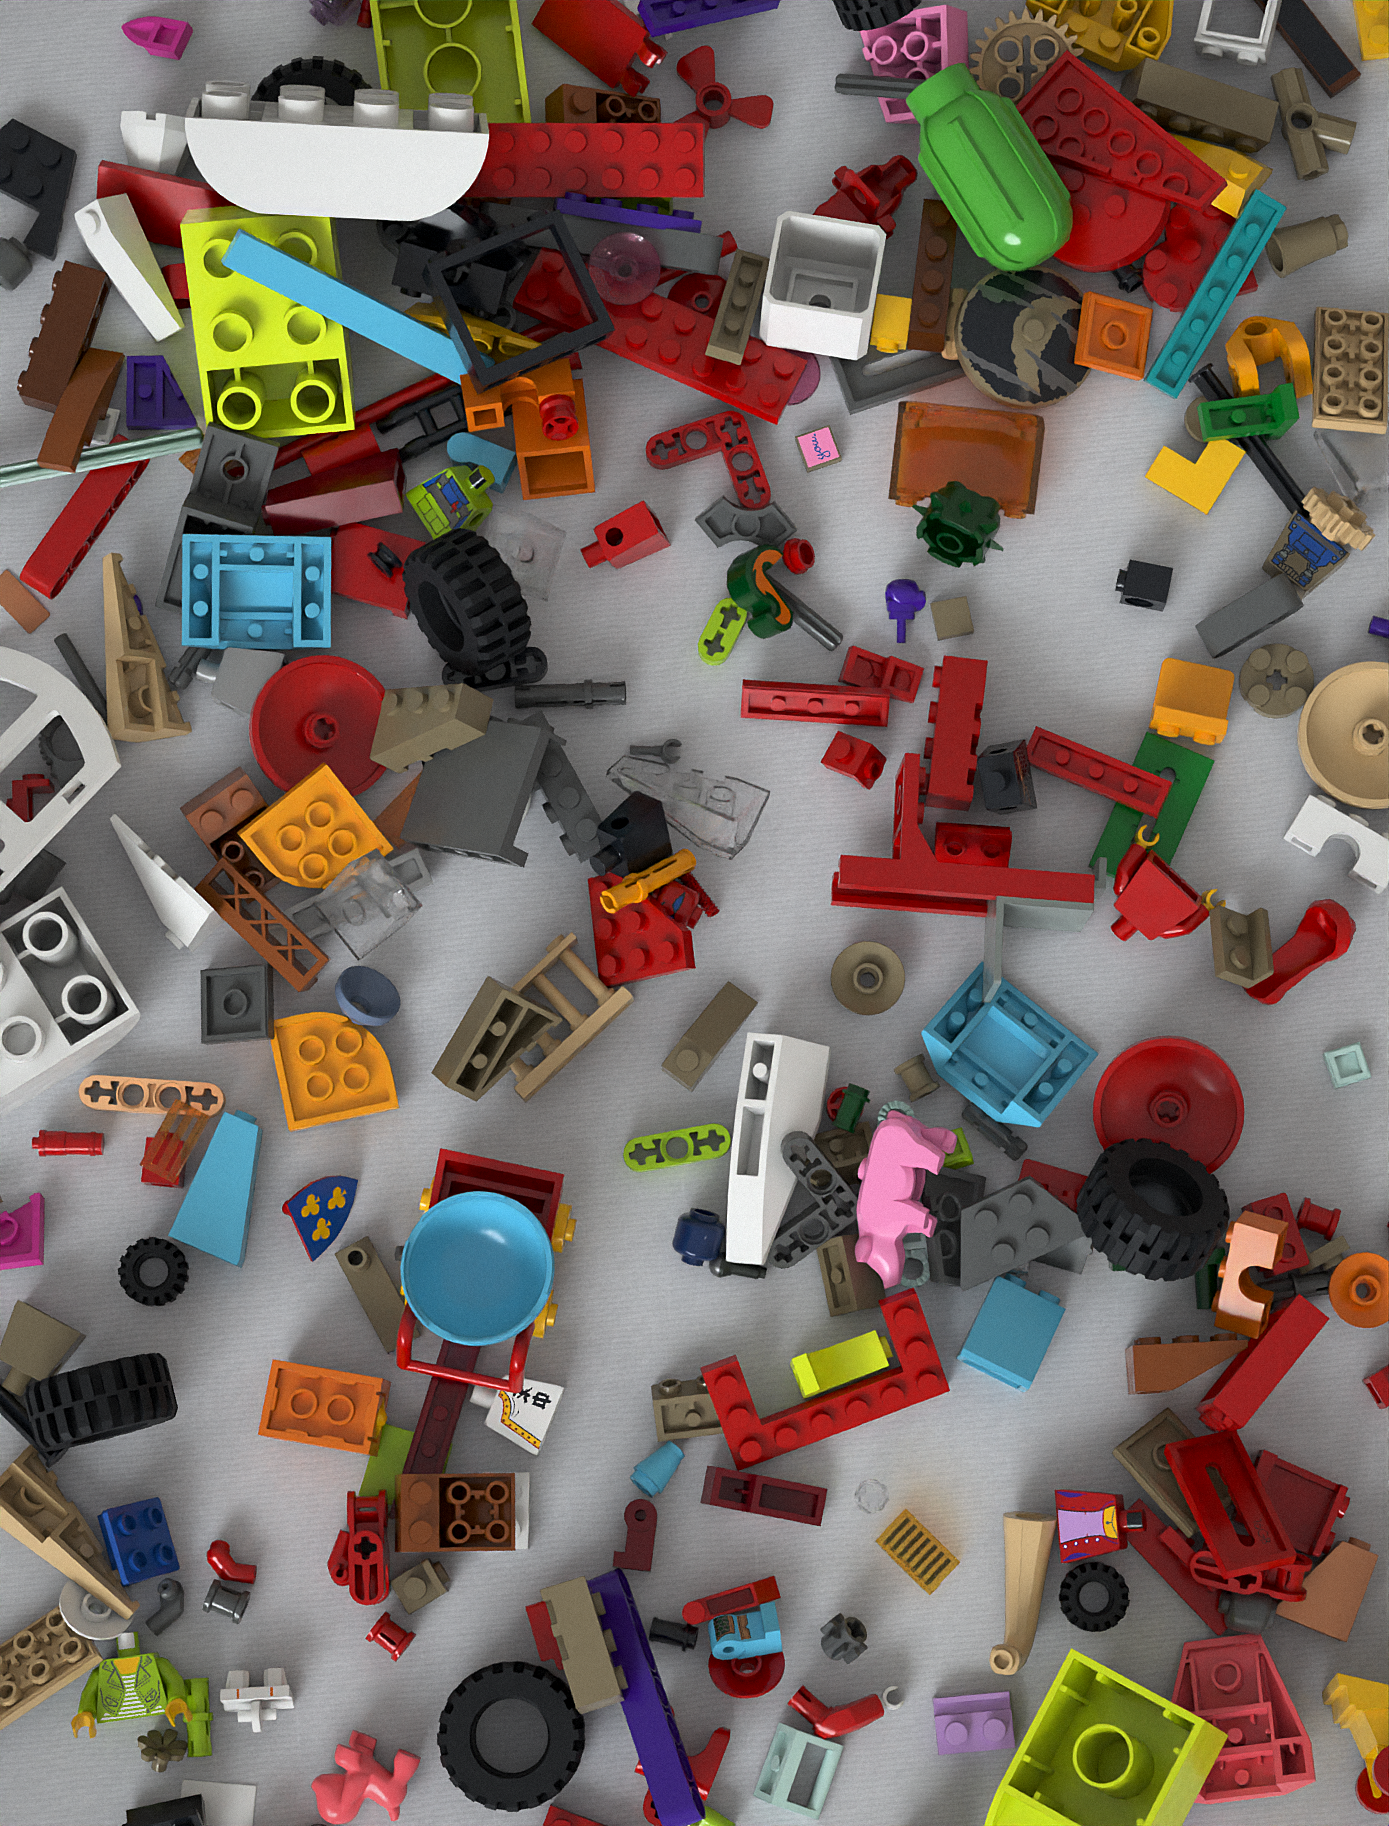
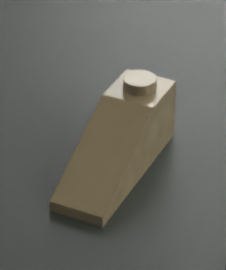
[661,981,758,1092]

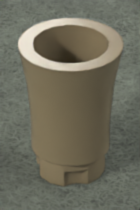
[1265,214,1349,278]

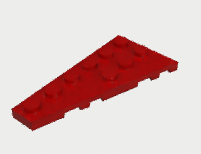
[1016,50,1228,212]

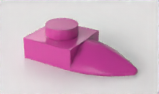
[121,16,193,60]

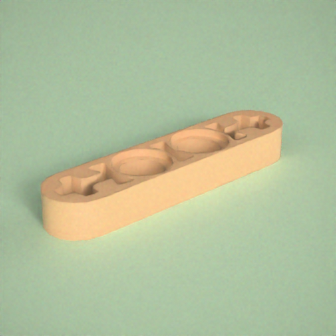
[79,1075,226,1118]

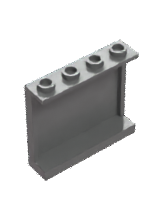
[399,715,567,868]

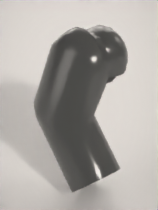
[145,1578,184,1636]

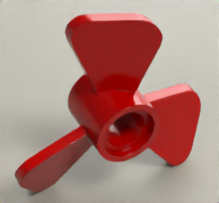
[673,45,774,141]

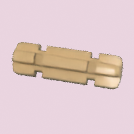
[941,288,968,360]

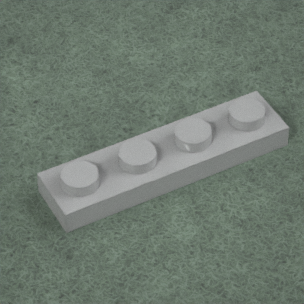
[283,848,434,945]

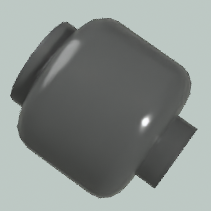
[0,236,33,291]
[1218,1590,1277,1635]

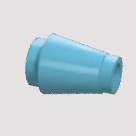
[630,1441,685,1498]

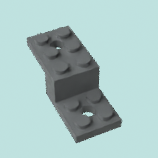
[155,421,280,615]

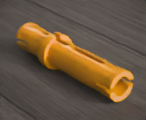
[600,848,696,913]

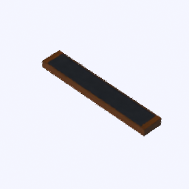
[1254,0,1361,99]

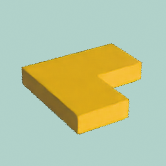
[1145,439,1246,515]

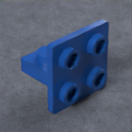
[97,1497,180,1588]

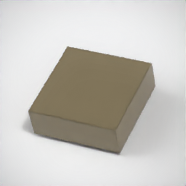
[930,596,974,641]

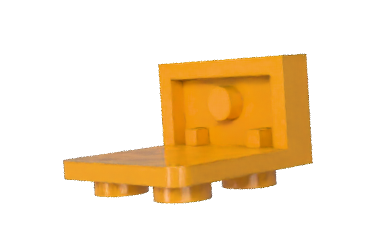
[1148,658,1234,745]

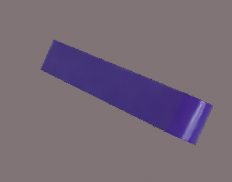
[587,1568,706,1826]

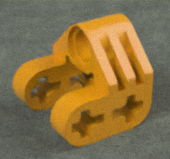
[1225,316,1313,399]

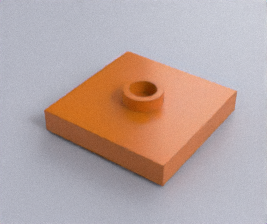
[1074,291,1153,381]

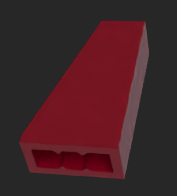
[261,448,407,536]

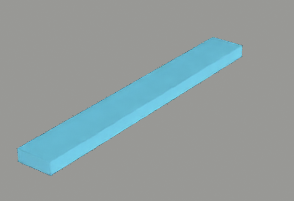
[221,229,495,385]

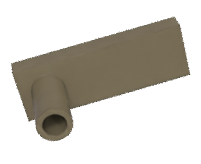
[334,1236,421,1354]

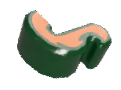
[726,544,793,639]

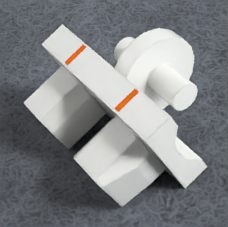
[220,1668,294,1733]

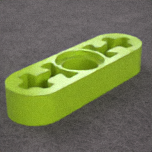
[623,1123,731,1173]

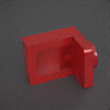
[821,731,887,790]
[6,774,55,822]

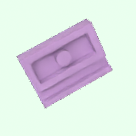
[932,1691,1015,1755]

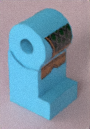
[707,1602,783,1660]

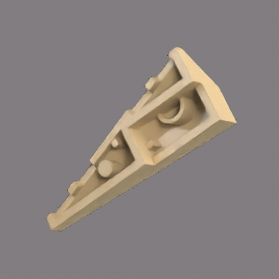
[102,552,192,743]

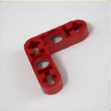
[645,410,771,508]

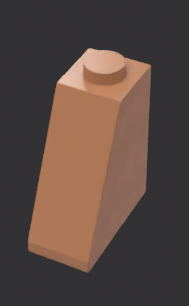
[1276,1537,1379,1642]

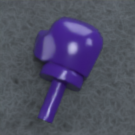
[885,579,926,643]

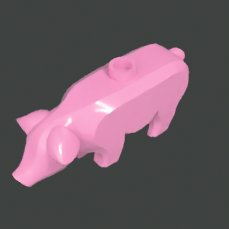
[855,1110,957,1290]

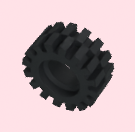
[118,1237,189,1307]
[1059,1562,1130,1632]

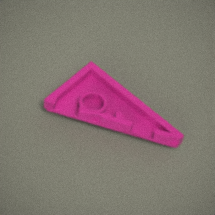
[0,1193,45,1270]

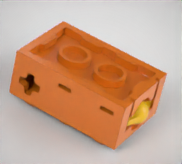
[258,1359,391,1457]

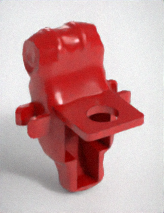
[812,155,918,239]

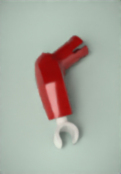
[787,1685,905,1739]

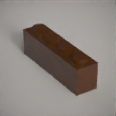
[907,198,958,353]
[17,260,112,413]

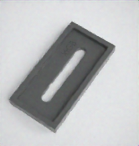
[829,306,967,415]

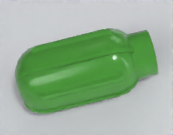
[906,63,1073,272]

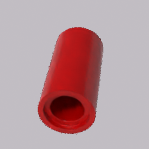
[301,422,381,476]

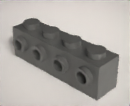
[522,710,603,863]

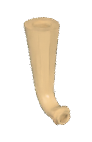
[989,1511,1057,1675]

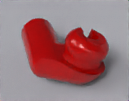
[327,1529,350,1586]
[206,1540,257,1584]

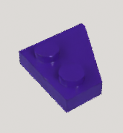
[126,355,198,430]

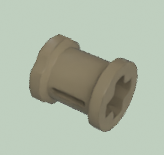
[894,1054,941,1103]

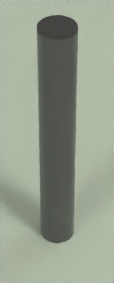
[54,633,107,726]

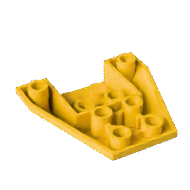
[1025,0,1174,72]

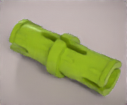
[183,1678,214,1758]

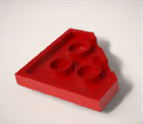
[588,873,696,988]

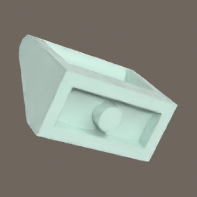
[753,1722,844,1820]

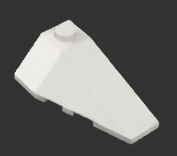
[74,193,185,342]
[110,814,224,953]

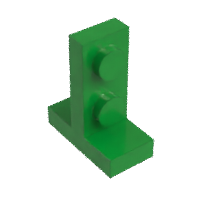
[1197,383,1300,442]

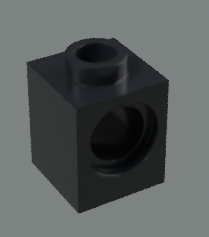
[1115,559,1173,612]

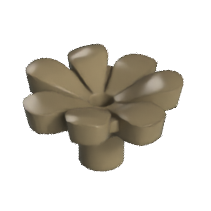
[138,1729,188,1772]

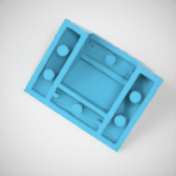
[182,534,331,651]
[921,961,1098,1127]

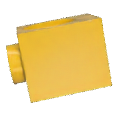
[870,294,912,353]

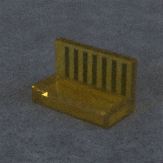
[874,1508,960,1595]

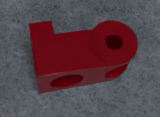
[612,1499,657,1572]

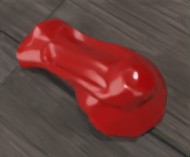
[1242,899,1356,1005]

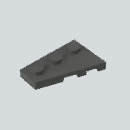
[921,1167,986,1288]

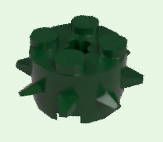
[912,481,1004,568]

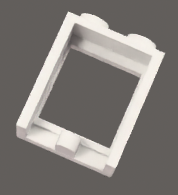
[1194,0,1282,67]

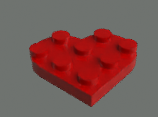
[1142,204,1258,312]

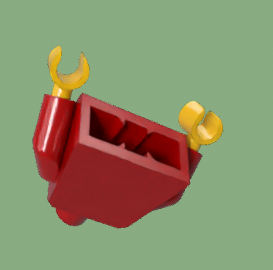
[1111,825,1226,942]

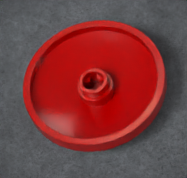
[249,655,387,797]
[1093,1035,1245,1174]

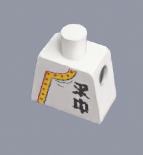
[470,1374,565,1456]

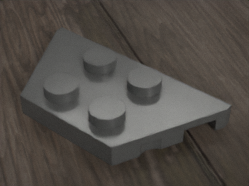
[960,1175,1085,1292]

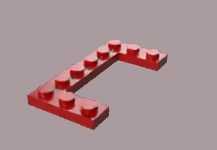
[700,1288,950,1471]

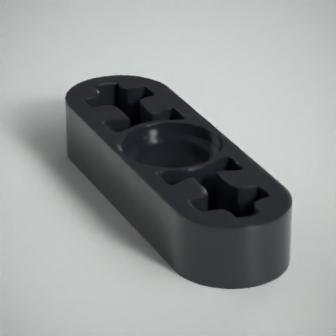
[442,647,548,692]

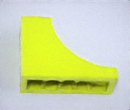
[790,1330,893,1400]

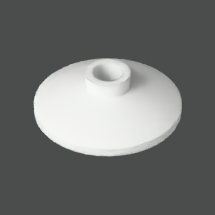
[59,1579,135,1640]

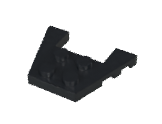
[0,118,77,262]

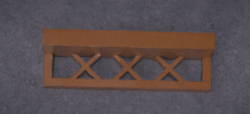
[194,857,331,992]

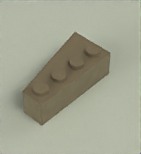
[1119,57,1279,153]

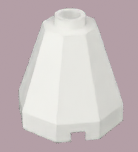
[120,111,190,177]

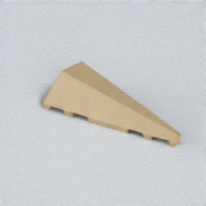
[0,1444,140,1620]

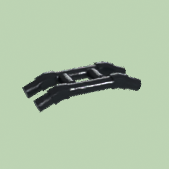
[376,383,513,464]

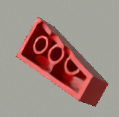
[920,655,988,812]

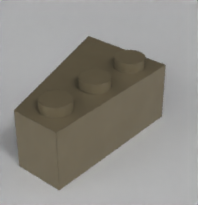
[369,683,494,774]
[431,976,563,1102]
[540,1576,628,1715]

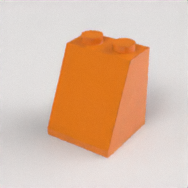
[512,378,595,500]

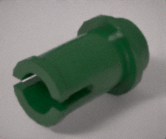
[832,1083,871,1134]

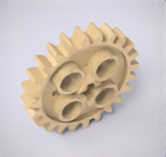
[969,8,1086,106]

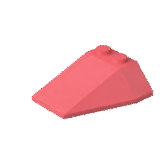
[1171,1634,1316,1804]

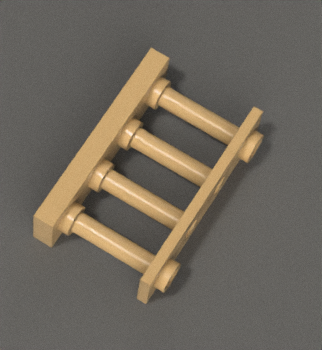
[509,932,634,1103]

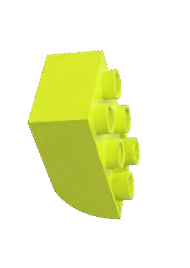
[180,205,355,438]
[984,1648,1228,1826]

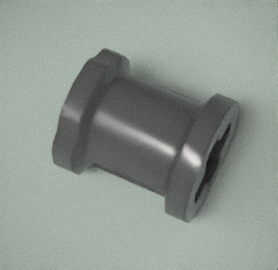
[202,1579,251,1624]

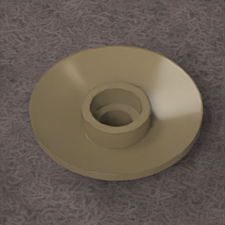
[831,941,905,1015]

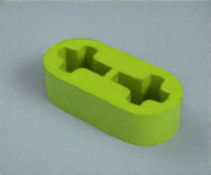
[698,598,747,666]

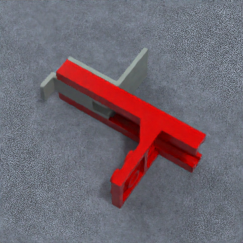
[831,753,1107,1003]

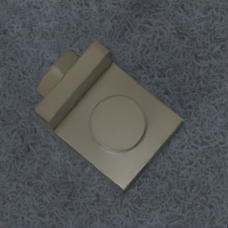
[390,1558,450,1615]

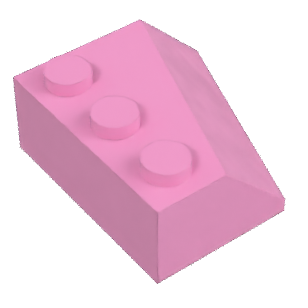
[859,5,969,124]

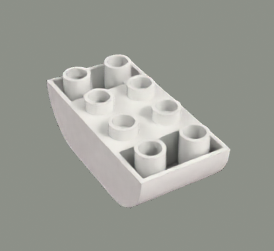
[185,81,489,221]
[0,886,141,1119]

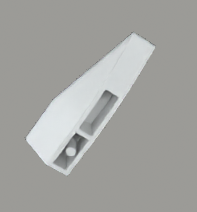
[726,1032,832,1265]

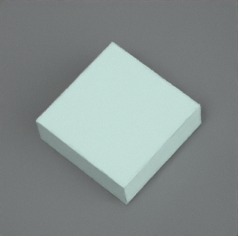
[1322,1042,1372,1090]

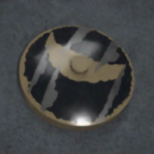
[954,265,1092,410]

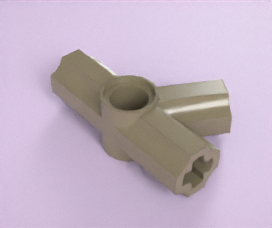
[1270,67,1357,181]

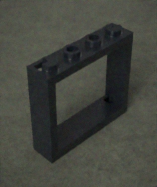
[421,209,615,395]

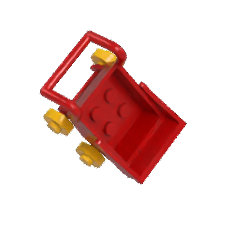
[396,1148,577,1393]

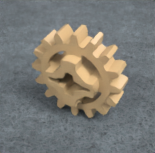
[1301,486,1375,551]

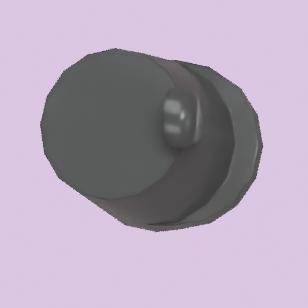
[0,849,66,905]

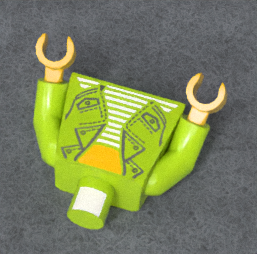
[71,1631,193,1738]

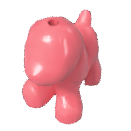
[311,1730,421,1824]

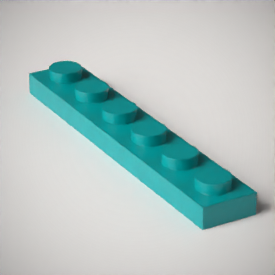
[1143,189,1287,399]

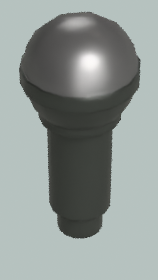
[709,1252,767,1279]

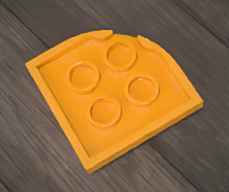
[237,762,394,889]
[270,1012,400,1132]

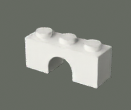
[1283,794,1389,894]

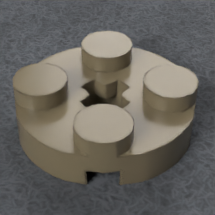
[1239,644,1314,719]

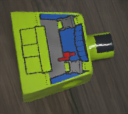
[405,465,495,539]

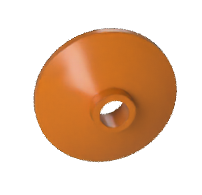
[1328,1252,1389,1328]

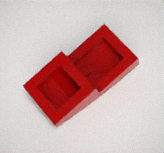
[838,645,924,703]

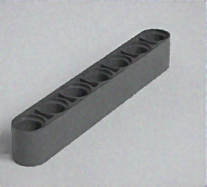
[479,202,724,275]

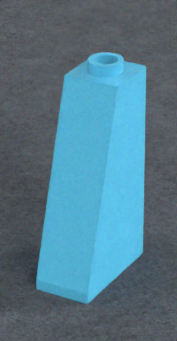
[168,1109,263,1268]

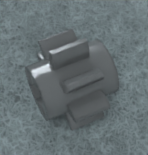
[820,1613,868,1664]

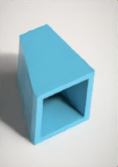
[956,1273,1066,1393]

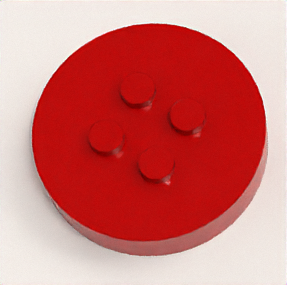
[1046,155,1171,273]

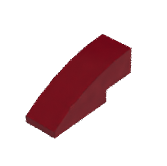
[700,1466,828,1526]

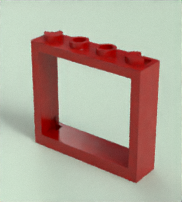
[1194,1294,1330,1433]

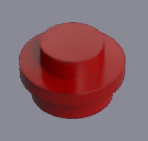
[782,538,815,575]

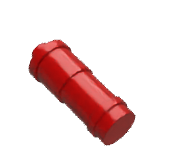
[32,1130,104,1157]

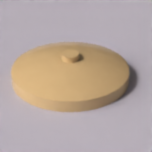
[1297,661,1389,809]

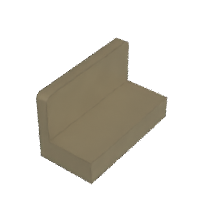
[816,1233,886,1317]

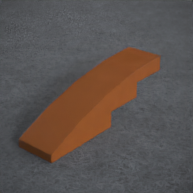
[37,347,125,473]

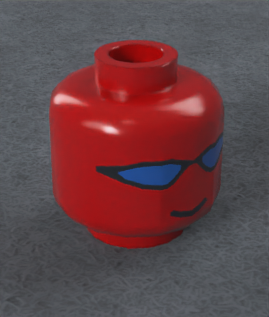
[651,880,703,929]

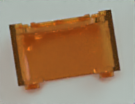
[888,401,1045,519]

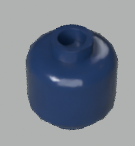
[672,1208,725,1266]

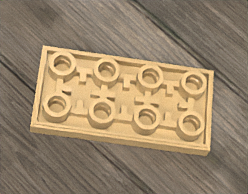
[1312,307,1389,434]
[0,1605,103,1730]

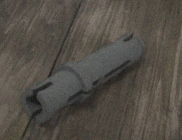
[514,679,626,709]

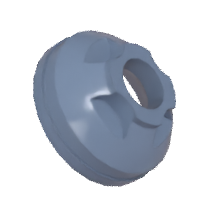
[335,966,400,1026]

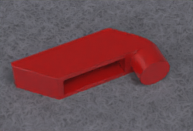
[682,1576,781,1625]

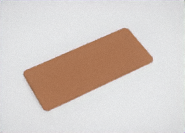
[0,570,50,634]

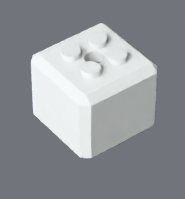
[759,211,886,360]

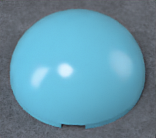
[400,1191,555,1346]

